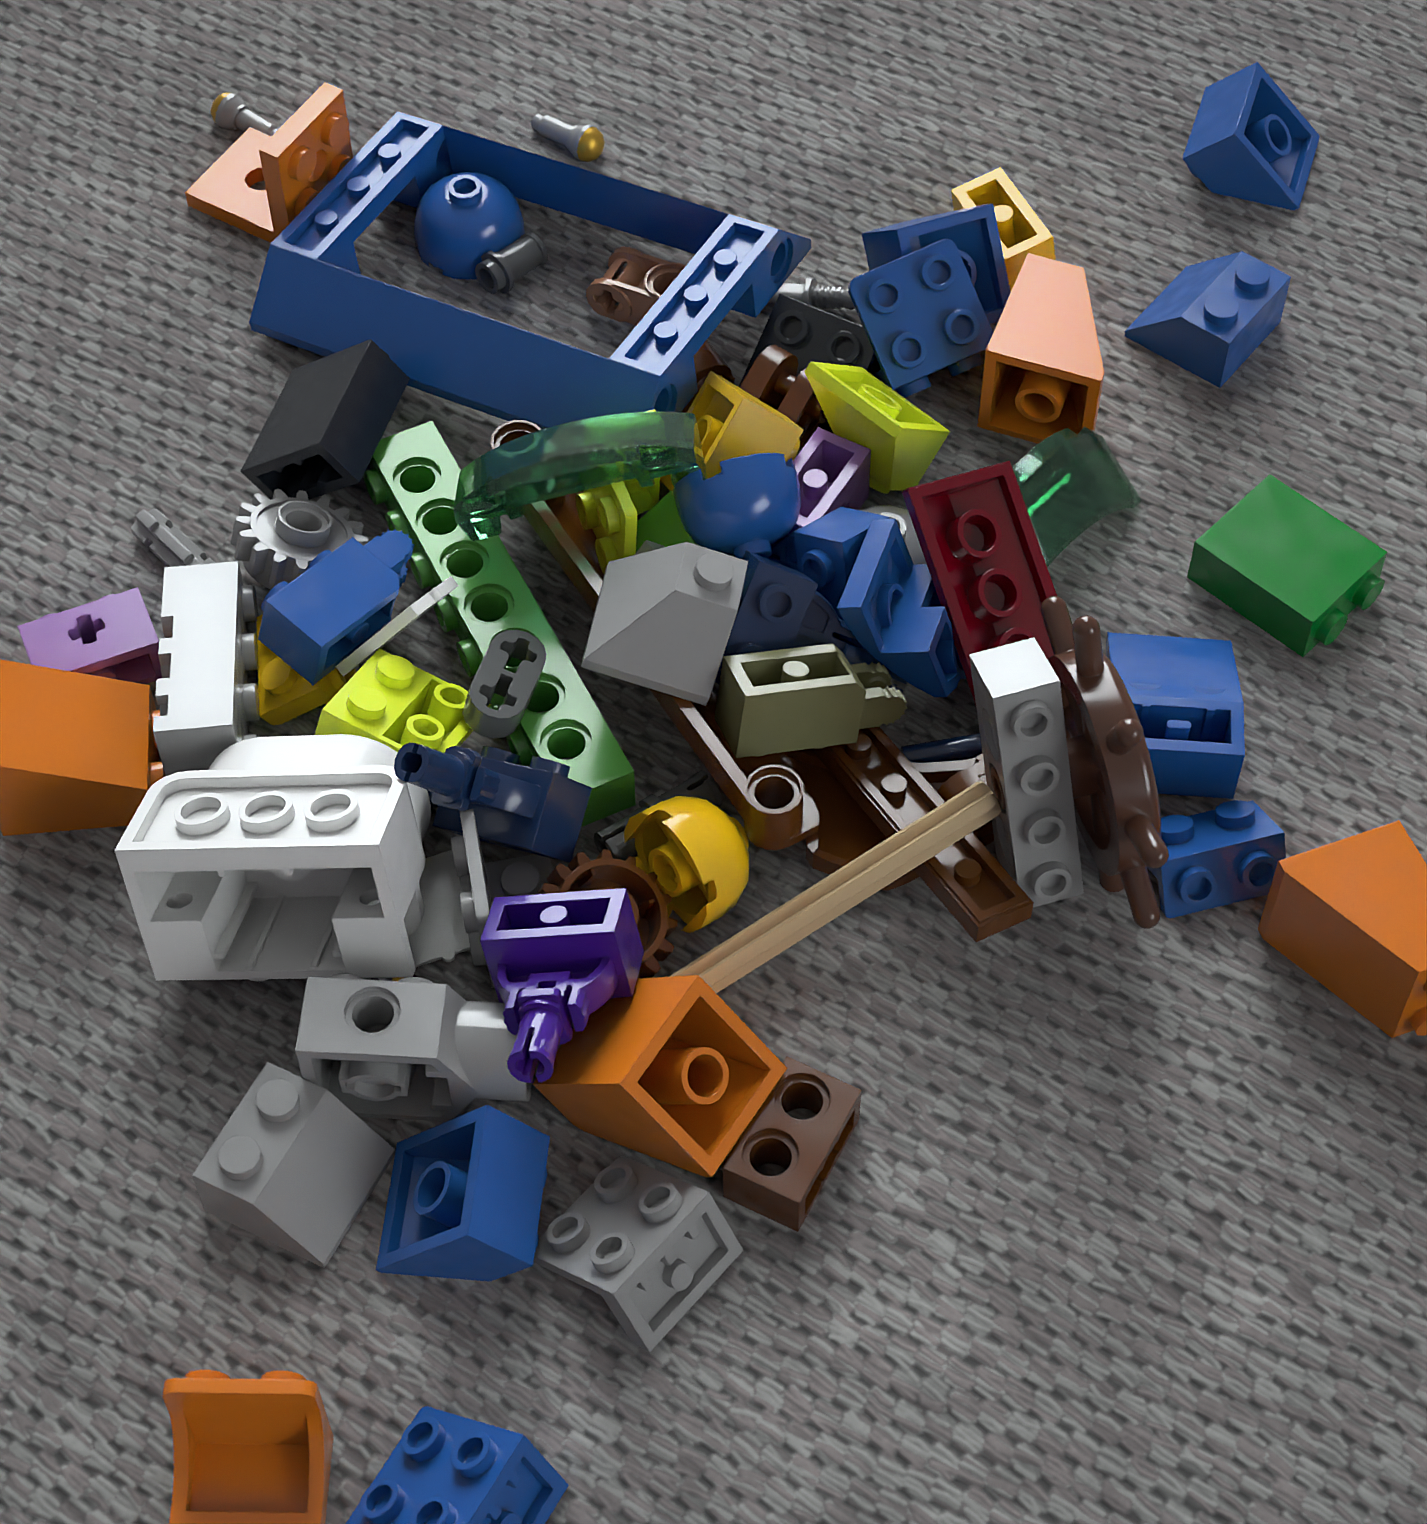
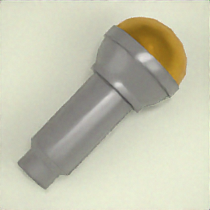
[210,92,278,136]
[531,114,605,162]

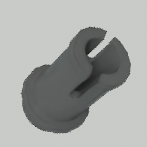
[475,232,548,294]

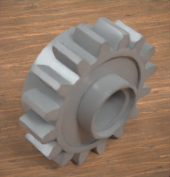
[230,489,368,589]

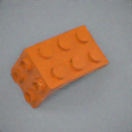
[162,1370,334,1524]

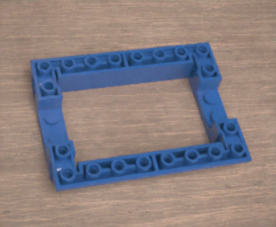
[249,111,812,448]

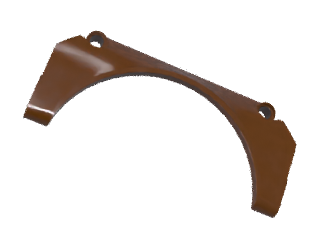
[490,340,994,891]

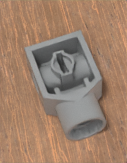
[295,973,534,1122]

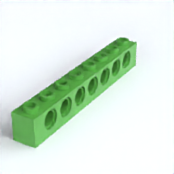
[363,421,636,827]

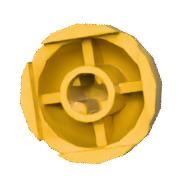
[624,796,749,933]

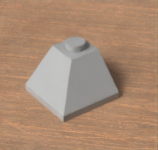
[581,542,748,706]

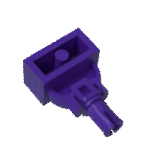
[480,888,644,1083]

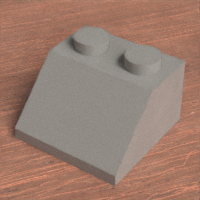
[192,1062,395,1268]

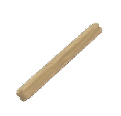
[669,781,1001,993]

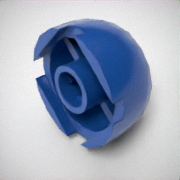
[414,172,525,280]
[673,453,802,559]

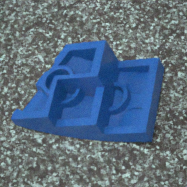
[837,519,966,697]

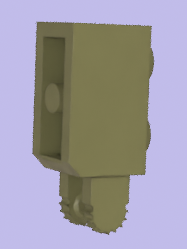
[714,643,907,758]

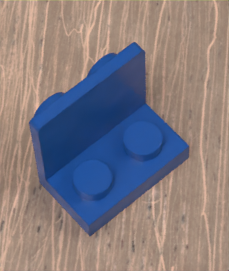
[346,1406,569,1524]

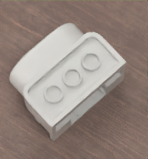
[114,734,431,981]

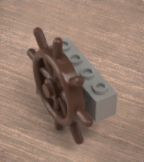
[969,596,1169,929]

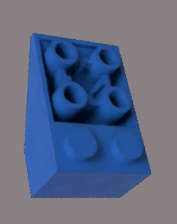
[1106,632,1245,799]

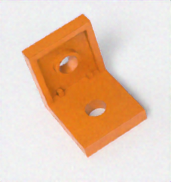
[185,82,353,243]

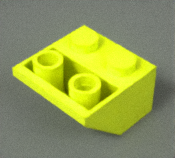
[315,648,491,753]

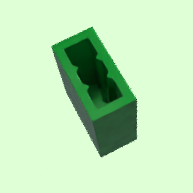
[1187,474,1387,657]

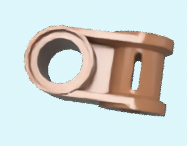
[586,246,685,325]

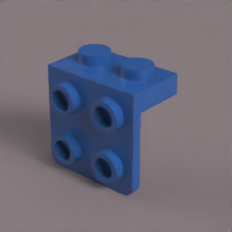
[848,239,993,398]

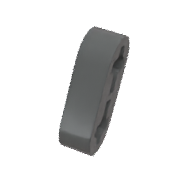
[463,630,547,738]

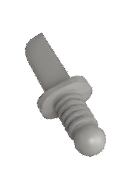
[768,277,855,310]

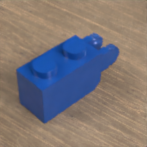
[258,529,414,685]

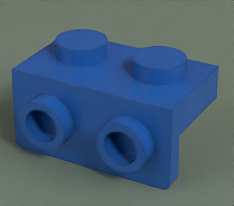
[1147,800,1286,918]

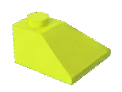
[805,362,951,494]

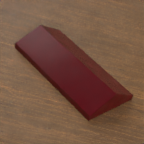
[901,460,1057,705]

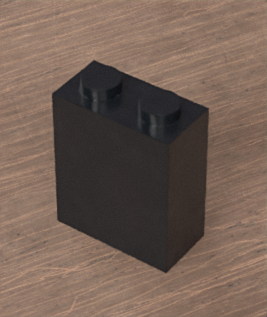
[240,339,410,500]

